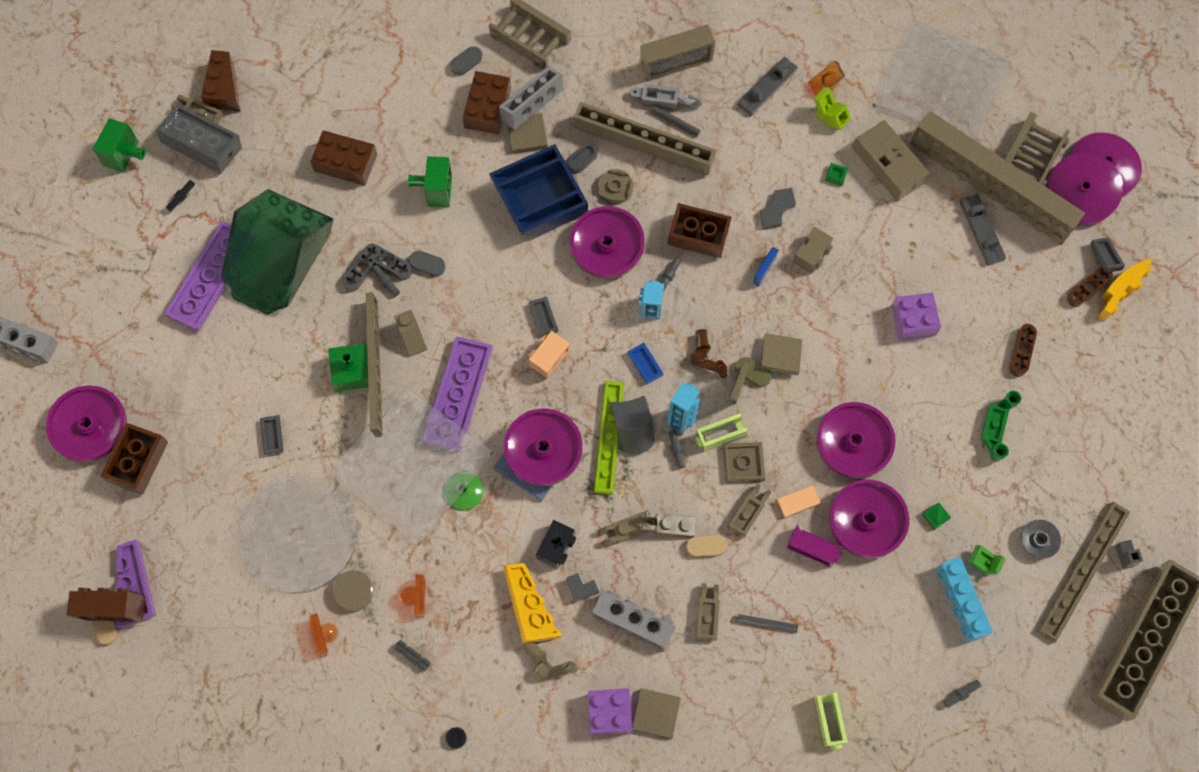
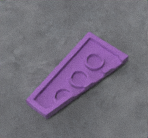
[115,539,156,629]

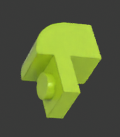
[814,87,851,130]

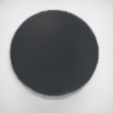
[446,727,467,749]

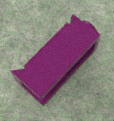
[787,524,842,567]

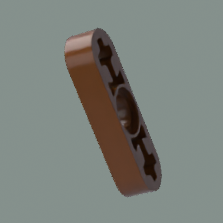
[1067,267,1113,307]
[1010,324,1037,377]

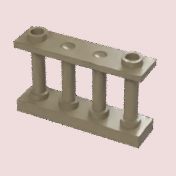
[489,0,571,69]
[1004,112,1070,186]

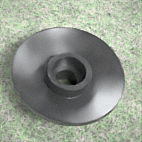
[1021,519,1061,559]

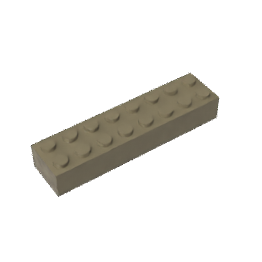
[1090,559,1199,722]

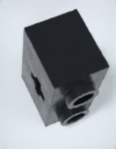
[536,520,577,569]

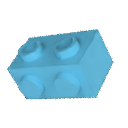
[639,281,664,319]

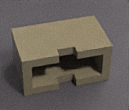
[793,227,833,273]

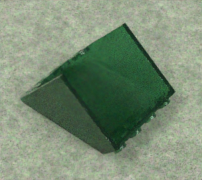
[221,189,334,315]

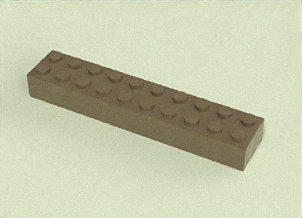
[910,111,1085,244]

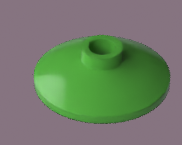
[444,472,483,510]

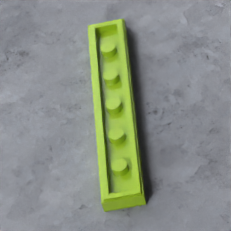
[594,381,624,495]

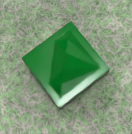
[922,502,951,530]

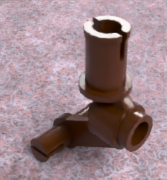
[690,329,728,378]

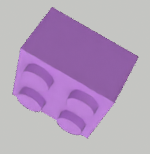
[892,293,941,340]
[588,688,633,736]

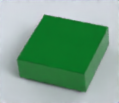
[825,163,848,186]

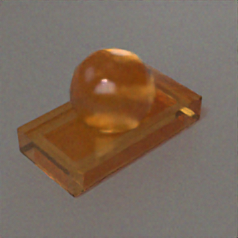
[808,61,845,97]
[400,574,426,618]
[309,613,338,658]

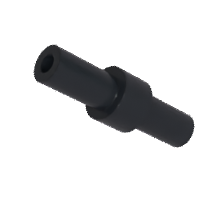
[166,180,195,212]

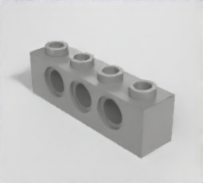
[499,66,563,130]
[0,317,58,363]
[592,591,676,651]

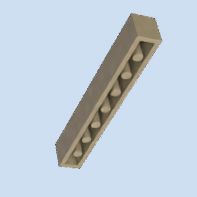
[574,102,716,176]

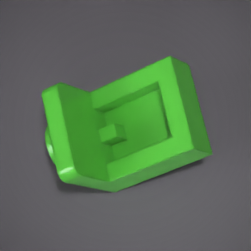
[968,545,1005,575]

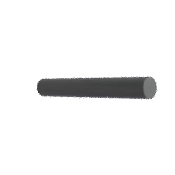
[651,105,701,137]
[737,614,798,632]

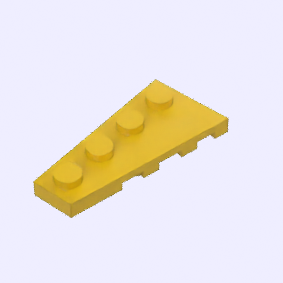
[504,563,562,644]

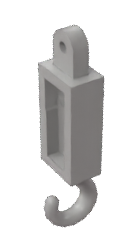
[630,84,703,110]

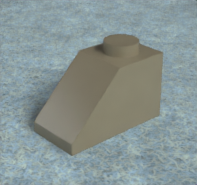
[394,310,427,357]

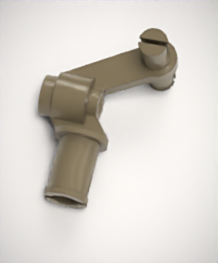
[522,642,578,680]

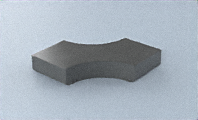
[759,188,796,229]

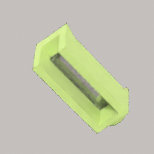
[694,413,748,452]
[813,692,848,750]

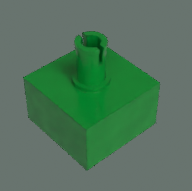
[93,118,146,173]
[408,156,452,207]
[328,343,369,392]

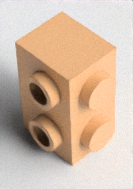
[528,331,570,379]

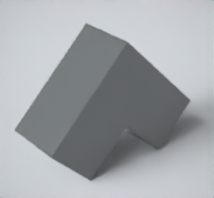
[1115,540,1143,569]
[566,573,599,603]

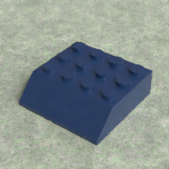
[489,144,588,236]

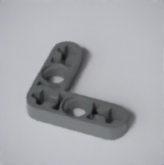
[343,244,412,292]

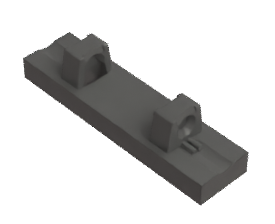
[738,56,798,116]
[960,194,1006,266]

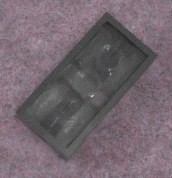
[156,104,242,173]

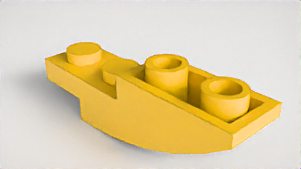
[1098,259,1153,320]

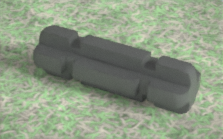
[394,640,431,671]

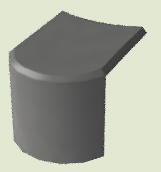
[610,396,655,454]

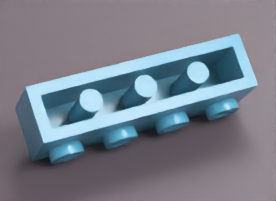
[666,382,701,435]
[937,557,993,643]

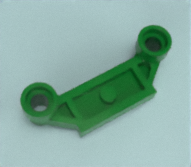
[980,391,1022,462]

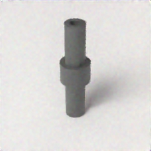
[660,258,681,292]
[372,265,400,297]
[669,430,685,469]
[943,680,981,708]

